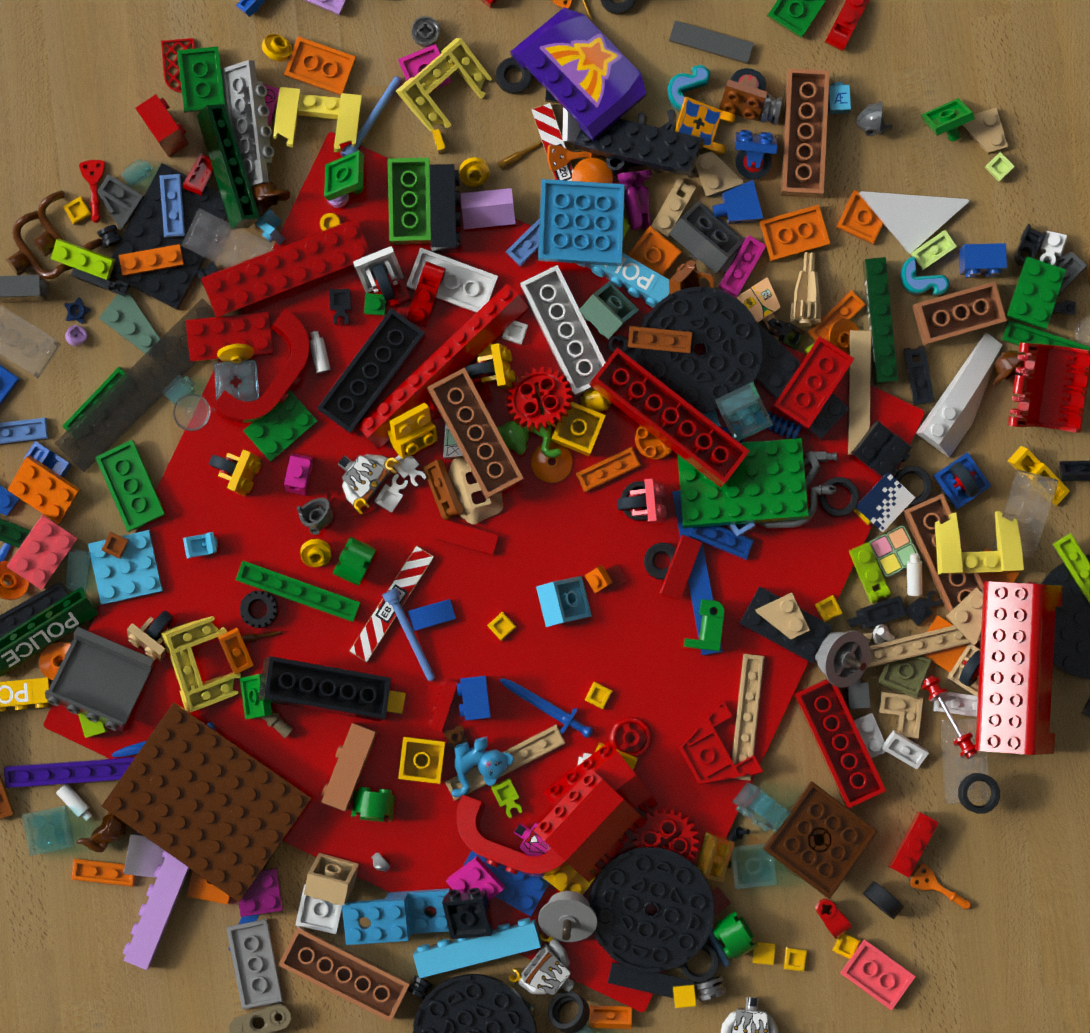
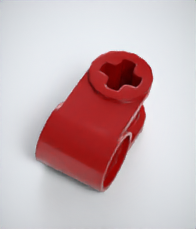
[816,899,852,939]

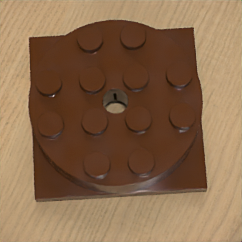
[762,781,878,899]

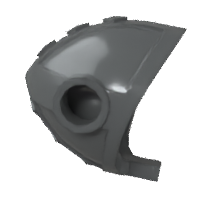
[856,101,893,136]
[297,498,333,535]

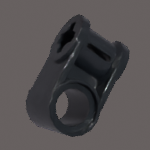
[1014,224,1047,266]

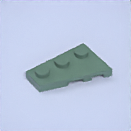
[99,292,161,356]

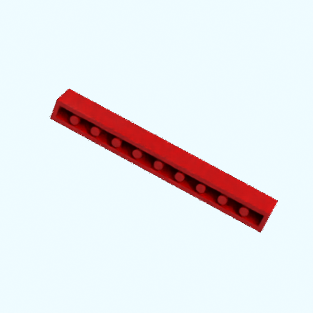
[357,284,528,450]

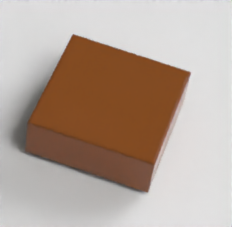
[102,532,130,559]

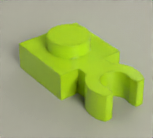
[491,778,522,818]

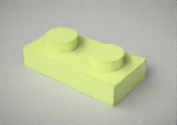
[911,230,957,271]

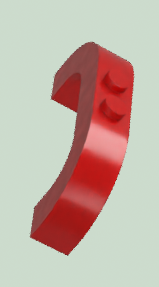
[210,309,309,423]
[456,795,568,877]

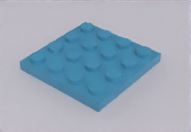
[538,179,624,266]

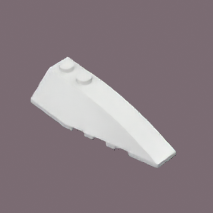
[916,333,1002,457]

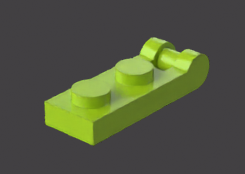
[849,543,891,604]

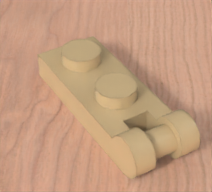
[651,177,696,238]

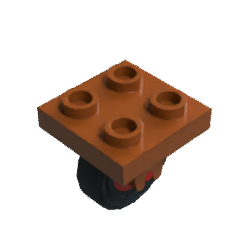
[719,68,768,121]

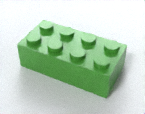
[388,158,431,245]

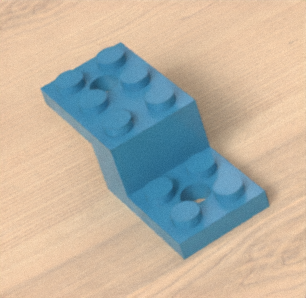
[342,888,450,945]

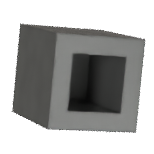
[846,679,870,709]

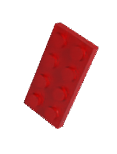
[185,312,273,362]
[774,336,854,429]

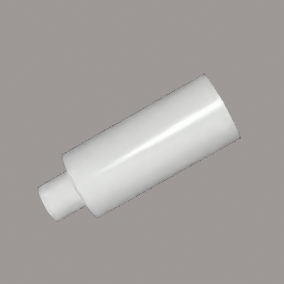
[309,331,331,374]
[907,553,922,596]
[56,783,92,821]

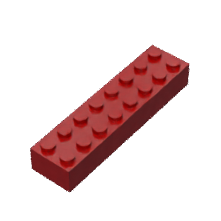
[201,218,370,317]
[589,347,750,487]

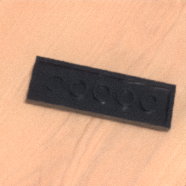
[574,119,704,176]

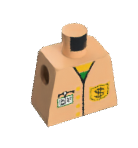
[736,277,781,330]

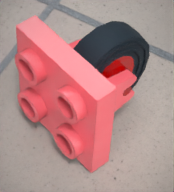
[617,479,666,524]

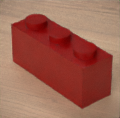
[888,811,939,878]

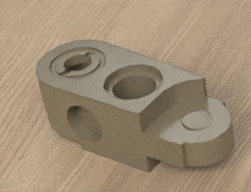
[229,1003,292,1033]

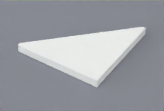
[859,191,969,254]

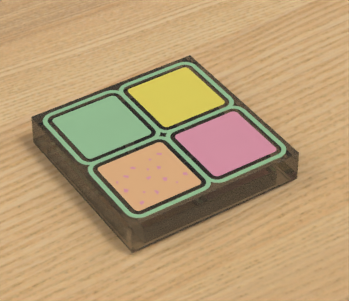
[866,523,922,579]

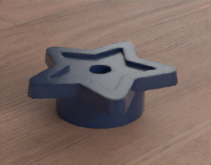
[64,297,91,324]

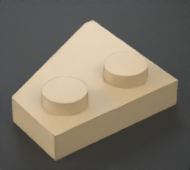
[962,108,1008,154]
[695,151,744,197]
[946,588,983,646]
[755,593,810,639]

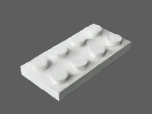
[406,248,498,313]

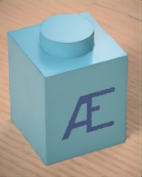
[828,82,851,114]

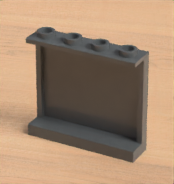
[45,627,154,731]

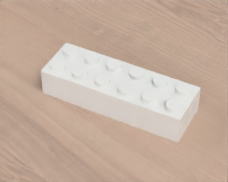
[520,265,605,397]

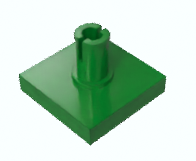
[921,98,975,141]
[324,151,364,201]
[240,674,272,719]

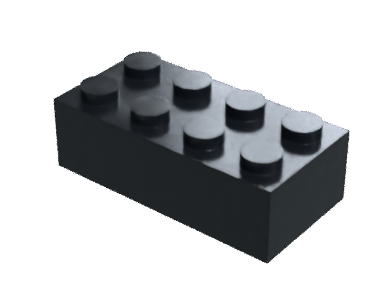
[429,164,461,253]
[738,586,833,664]

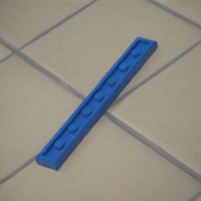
[672,490,722,655]

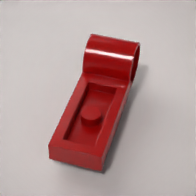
[825,0,869,52]
[407,261,446,326]

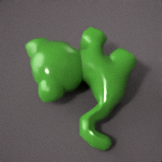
[497,406,562,458]

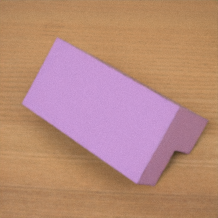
[460,188,515,229]

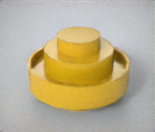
[262,34,292,62]
[459,157,490,187]
[300,539,331,567]

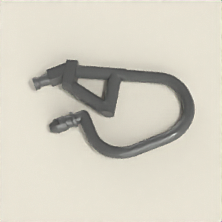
[757,451,838,528]

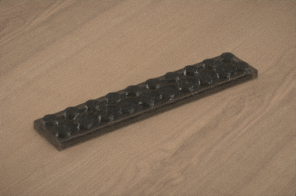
[55,298,221,472]

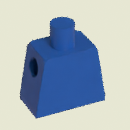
[712,180,763,224]

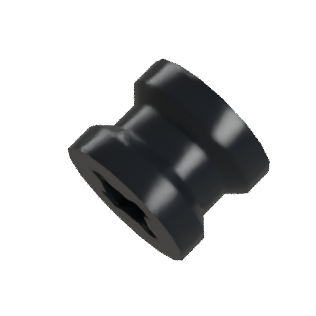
[97,225,122,248]
[407,975,433,999]

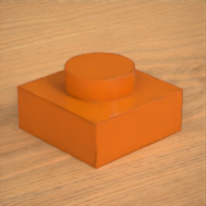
[584,565,613,593]

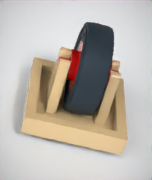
[127,610,174,662]
[947,643,980,698]

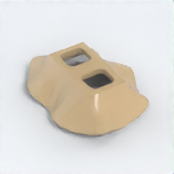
[448,458,503,524]

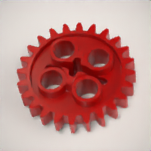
[506,367,574,432]
[631,807,700,859]

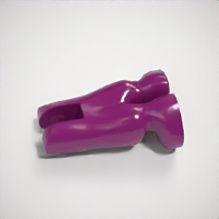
[617,170,652,230]

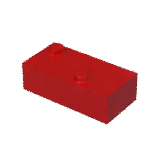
[135,94,189,157]

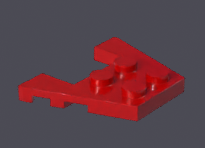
[678,700,763,785]

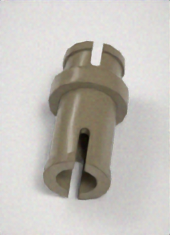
[261,709,294,738]

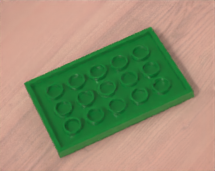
[678,438,809,528]

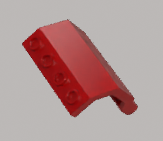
[1008,342,1090,433]
[544,741,658,813]
[534,769,647,882]

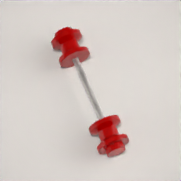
[922,676,978,759]

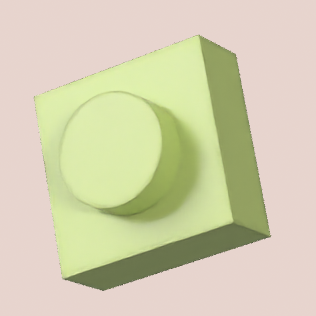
[984,152,1015,182]

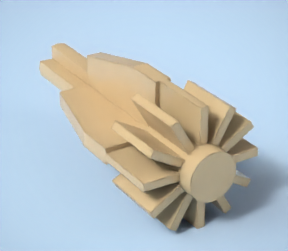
[790,252,822,327]

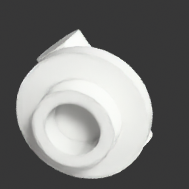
[872,624,895,644]

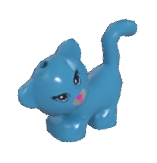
[451,736,514,797]

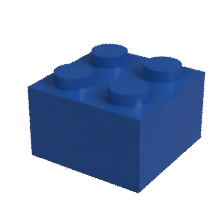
[959,243,1007,278]
[457,676,491,721]

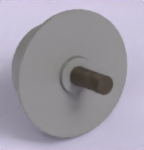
[538,891,597,942]

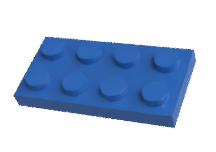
[463,851,549,916]

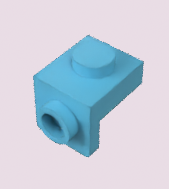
[256,209,285,245]
[183,532,218,559]

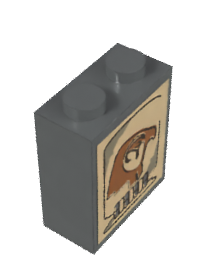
[0,275,50,302]

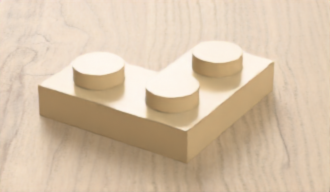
[879,692,923,738]

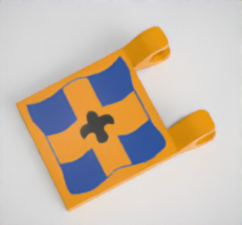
[675,97,736,154]

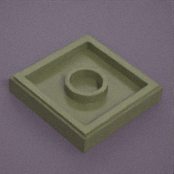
[878,655,932,699]

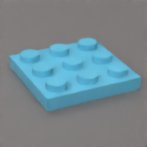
[88,530,163,605]

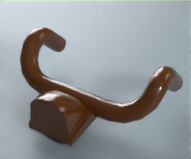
[33,190,103,257]
[6,211,74,279]

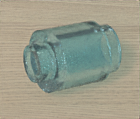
[121,158,153,187]

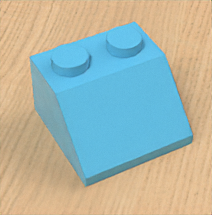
[536,576,592,627]

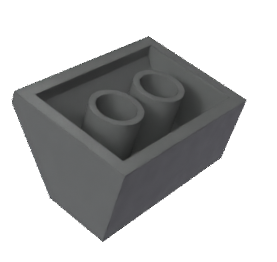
[669,201,744,273]

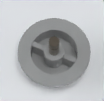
[815,631,870,688]

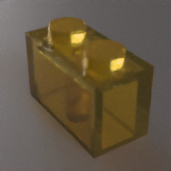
[696,832,735,882]

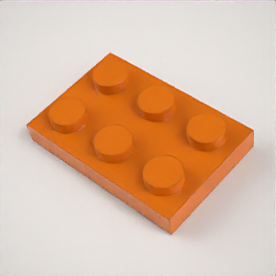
[284,36,356,96]
[759,204,830,262]
[8,455,81,524]

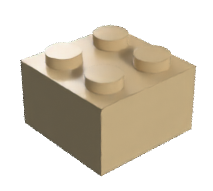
[304,853,359,906]

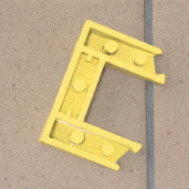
[396,38,492,132]
[273,87,362,152]
[935,511,1024,575]
[161,616,241,713]

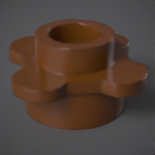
[444,725,468,749]

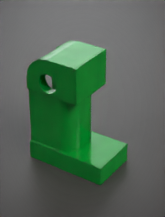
[683,599,724,651]

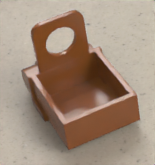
[669,260,714,294]

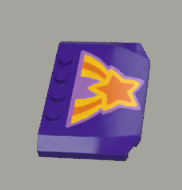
[510,8,647,141]

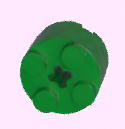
[332,536,376,586]
[351,787,395,822]
[713,910,758,959]

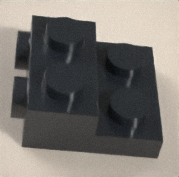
[851,420,912,478]
[442,888,493,939]

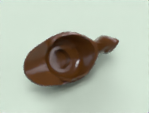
[246,181,290,229]
[993,350,1026,386]
[76,811,126,853]

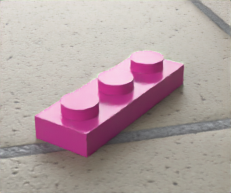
[718,235,766,297]

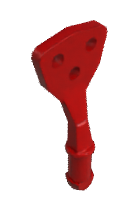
[79,160,105,223]

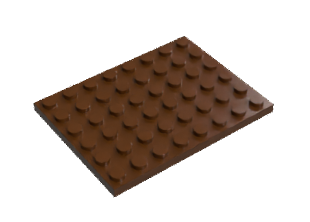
[102,702,312,902]

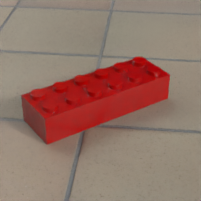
[793,679,886,808]

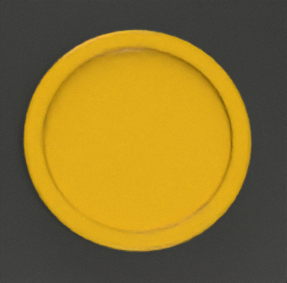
[217,344,254,364]

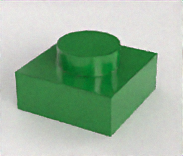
[364,293,386,316]

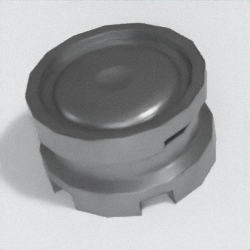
[411,16,440,47]
[760,94,782,125]
[695,976,727,1001]

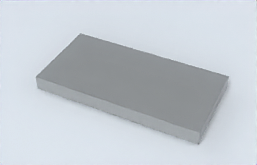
[226,919,284,1010]

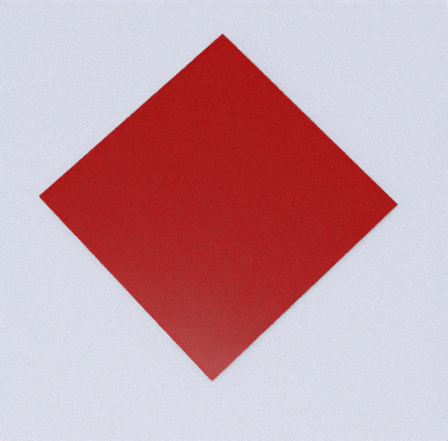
[43,132,924,1012]

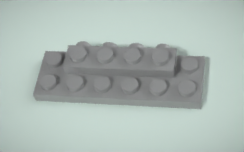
[221,60,274,188]

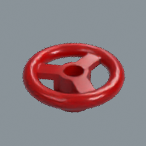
[610,717,652,758]

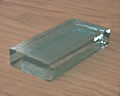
[65,549,91,591]

